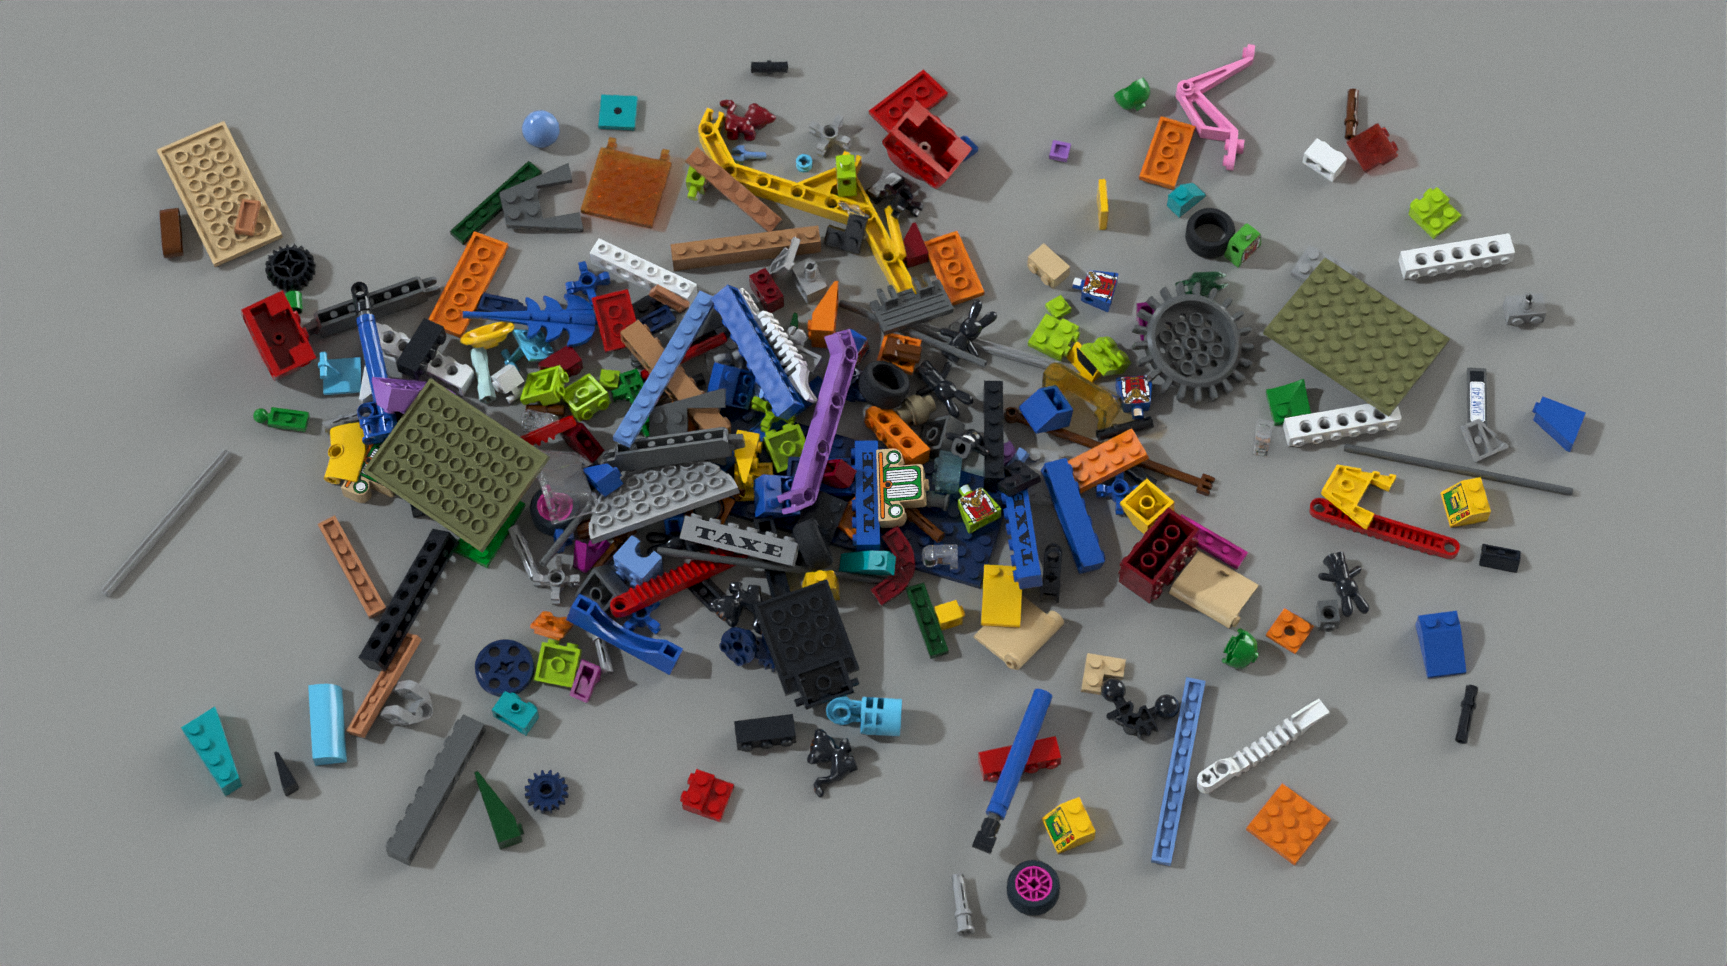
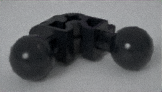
[1101,678,1179,740]

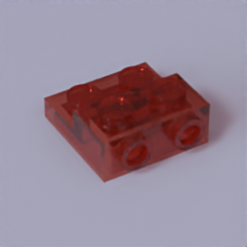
[1346,123,1399,173]

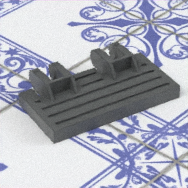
[870,273,954,336]

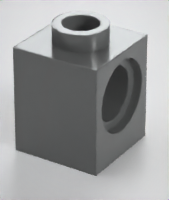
[1316,600,1340,632]

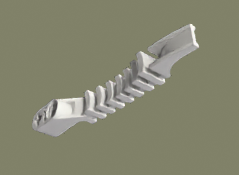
[739,288,818,403]
[1197,699,1330,794]

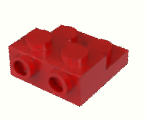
[680,769,734,822]

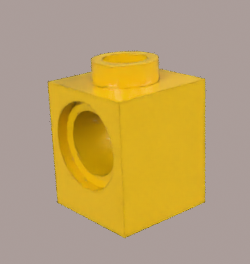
[934,600,965,631]

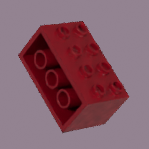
[1118,507,1199,604]

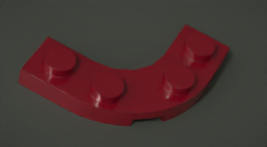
[870,526,915,606]

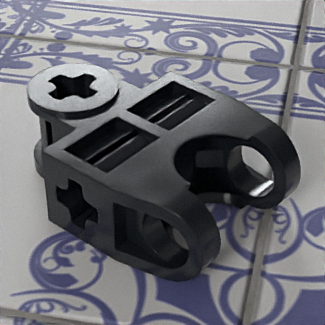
[1039,543,1062,603]

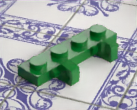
[611,368,649,438]

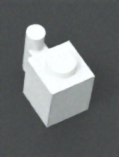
[491,364,524,404]

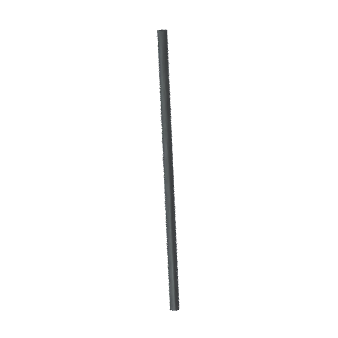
[1344,443,1573,495]
[657,547,888,584]

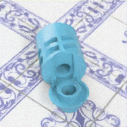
[826,696,902,737]

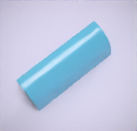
[308,684,347,766]

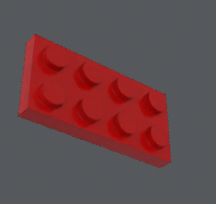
[869,69,948,133]

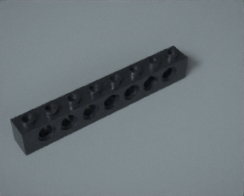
[358,529,459,672]

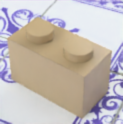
[1027,243,1070,289]

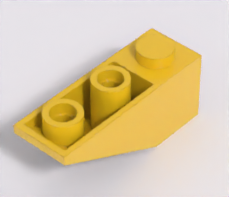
[733,430,763,492]

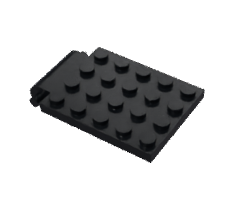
[753,579,860,710]

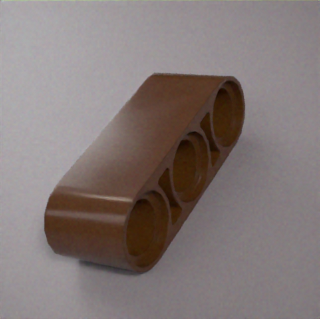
[159,208,184,258]

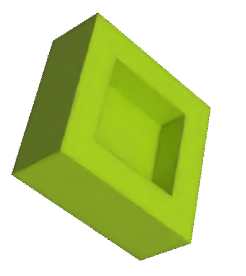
[1045,295,1071,319]
[599,369,620,390]

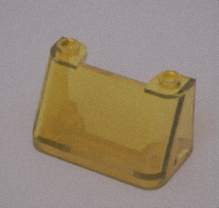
[1042,362,1122,429]

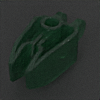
[1175,272,1229,297]

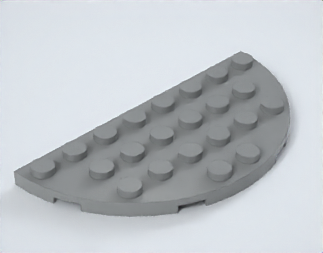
[589,460,740,544]

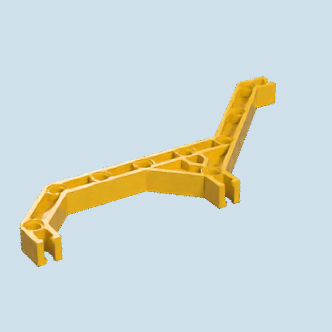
[698,108,917,295]

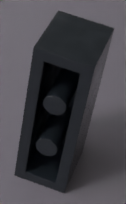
[396,318,446,380]
[734,714,796,752]

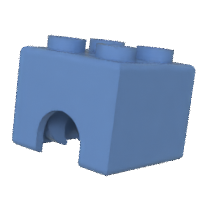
[613,535,664,589]

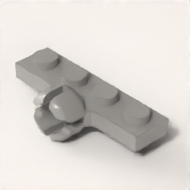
[762,326,824,375]

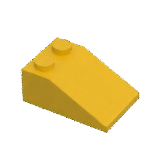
[981,564,1022,628]

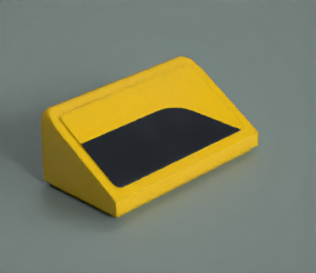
[1067,341,1101,383]

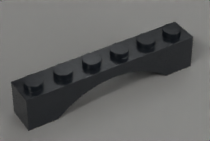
[983,380,1004,490]
[754,516,790,599]

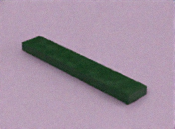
[450,161,542,245]

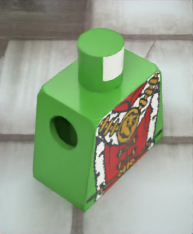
[1224,223,1261,268]

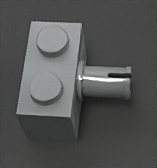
[791,257,829,304]
[1503,292,1547,326]

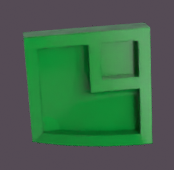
[1266,379,1311,426]

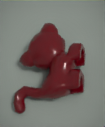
[719,99,776,141]

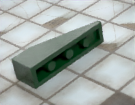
[474,771,524,850]

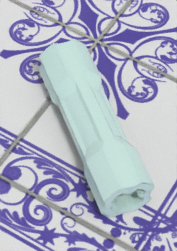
[470,347,496,404]

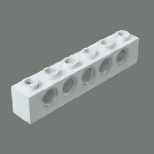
[1398,233,1515,280]
[590,239,698,309]
[376,323,475,396]
[1283,404,1402,447]

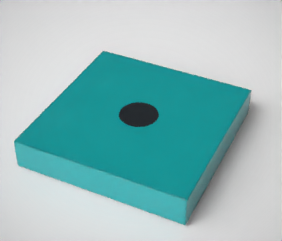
[598,94,638,131]

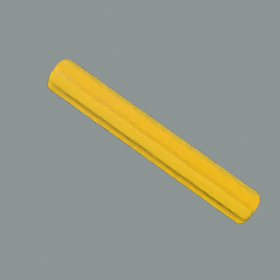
[884,205,906,260]

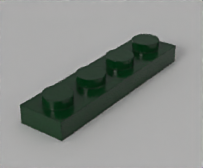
[906,582,949,659]

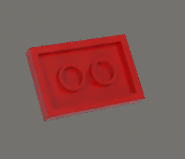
[592,289,636,353]

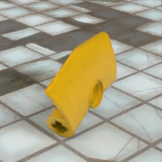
[323,422,366,484]

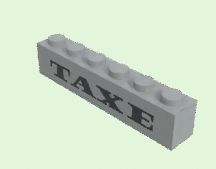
[680,513,799,567]

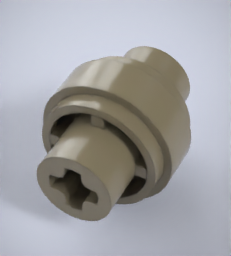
[895,395,936,426]

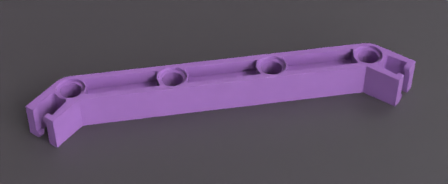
[777,328,858,515]

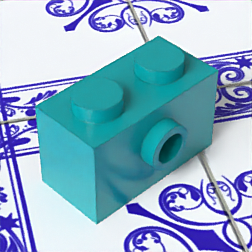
[492,691,539,736]

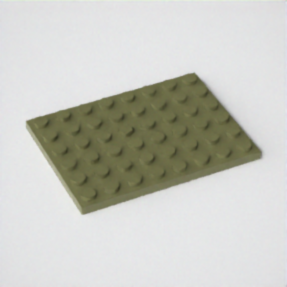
[1263,258,1450,417]
[363,378,550,553]

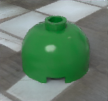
[1113,77,1150,111]
[1222,628,1259,669]

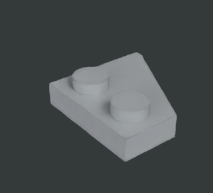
[769,237,801,280]
[1460,419,1508,462]

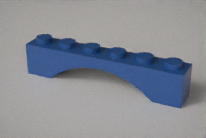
[566,593,683,675]

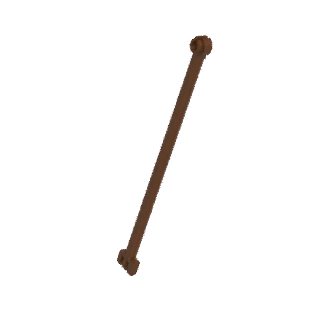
[1004,407,1215,496]

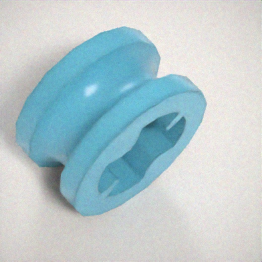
[796,154,812,172]

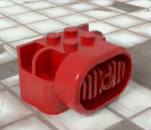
[882,101,972,189]
[241,290,316,382]

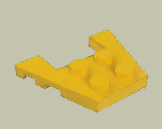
[1321,464,1396,530]

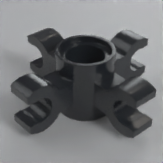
[879,182,924,219]

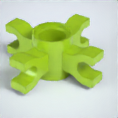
[751,396,796,433]

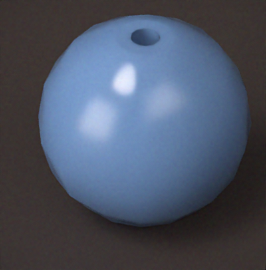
[522,110,560,148]

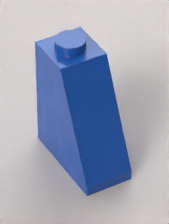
[1532,396,1586,452]

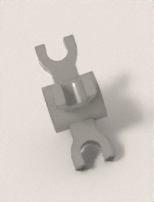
[809,114,851,157]
[533,556,581,605]

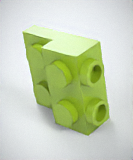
[1408,187,1462,239]
[1028,314,1080,361]
[1080,336,1132,376]
[520,365,569,406]
[561,373,612,422]
[762,422,806,473]
[534,639,582,688]

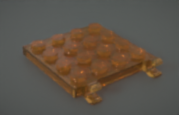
[580,137,672,229]

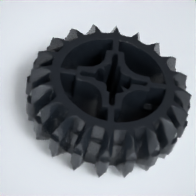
[265,243,316,293]

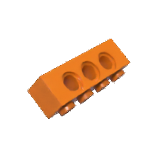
[864,406,930,465]

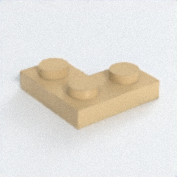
[1081,653,1126,695]

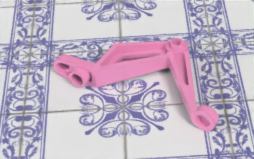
[1175,44,1255,171]

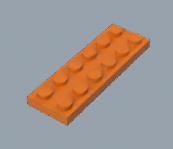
[428,231,508,338]

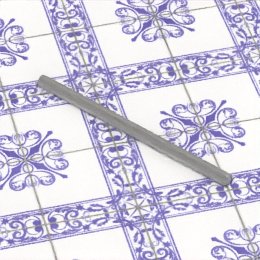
[909,323,1061,372]
[101,449,232,597]

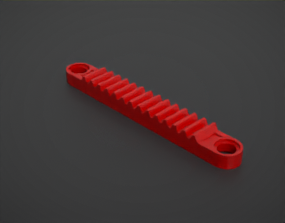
[520,415,577,446]
[1309,498,1460,559]
[610,548,748,618]

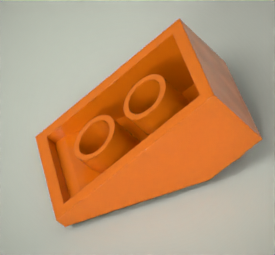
[808,281,839,348]

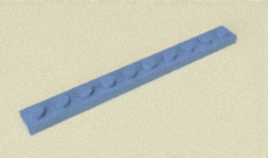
[613,291,715,448]
[1151,677,1206,866]

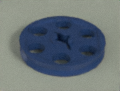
[475,639,534,697]

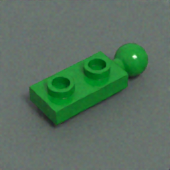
[253,407,310,432]

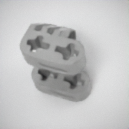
[380,680,433,726]

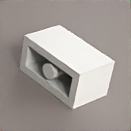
[1302,139,1347,182]

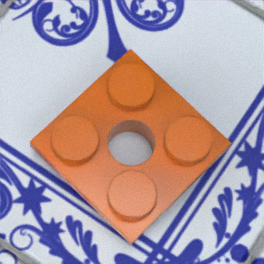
[1266,608,1314,654]
[530,611,574,641]

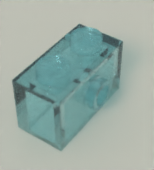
[932,450,962,495]

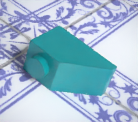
[1167,183,1206,218]

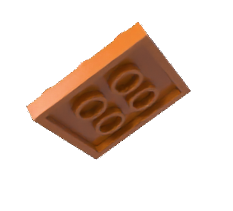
[1246,783,1331,866]

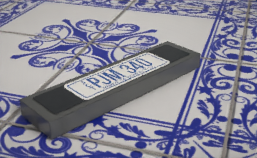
[1467,367,1487,427]

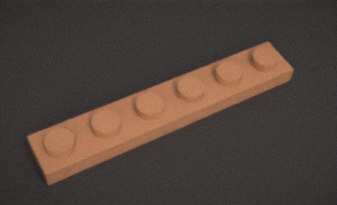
[685,147,782,232]
[318,515,386,619]
[346,633,422,738]

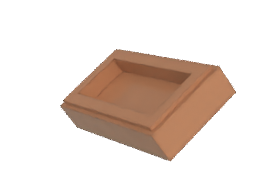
[234,199,261,236]
[649,284,690,313]

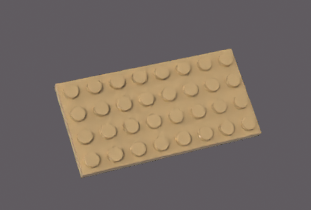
[157,121,283,267]

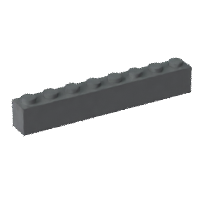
[386,714,486,866]

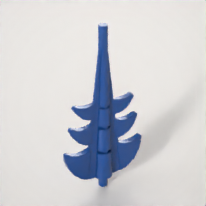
[463,294,598,347]

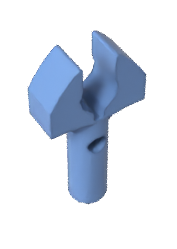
[732,145,767,165]

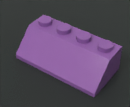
[372,377,456,414]

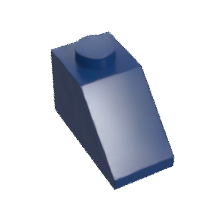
[582,463,623,497]

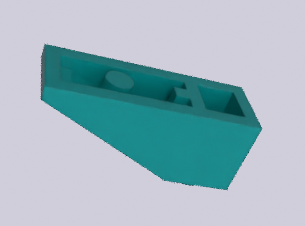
[839,551,896,576]

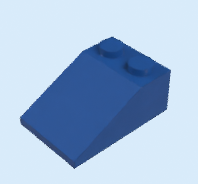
[1415,610,1466,678]

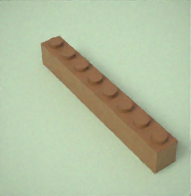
[670,225,821,271]
[620,320,731,434]

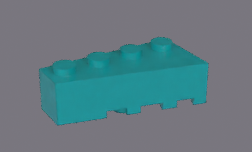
[181,706,242,797]

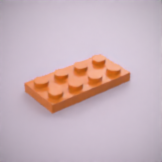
[1139,116,1196,190]
[924,231,985,306]
[1068,428,1149,493]

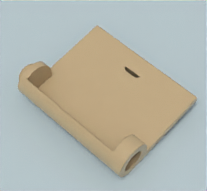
[1169,551,1259,629]
[973,595,1064,670]

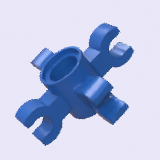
[565,261,611,306]
[1096,472,1139,515]
[622,601,661,635]

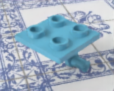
[501,330,554,371]
[318,352,362,395]

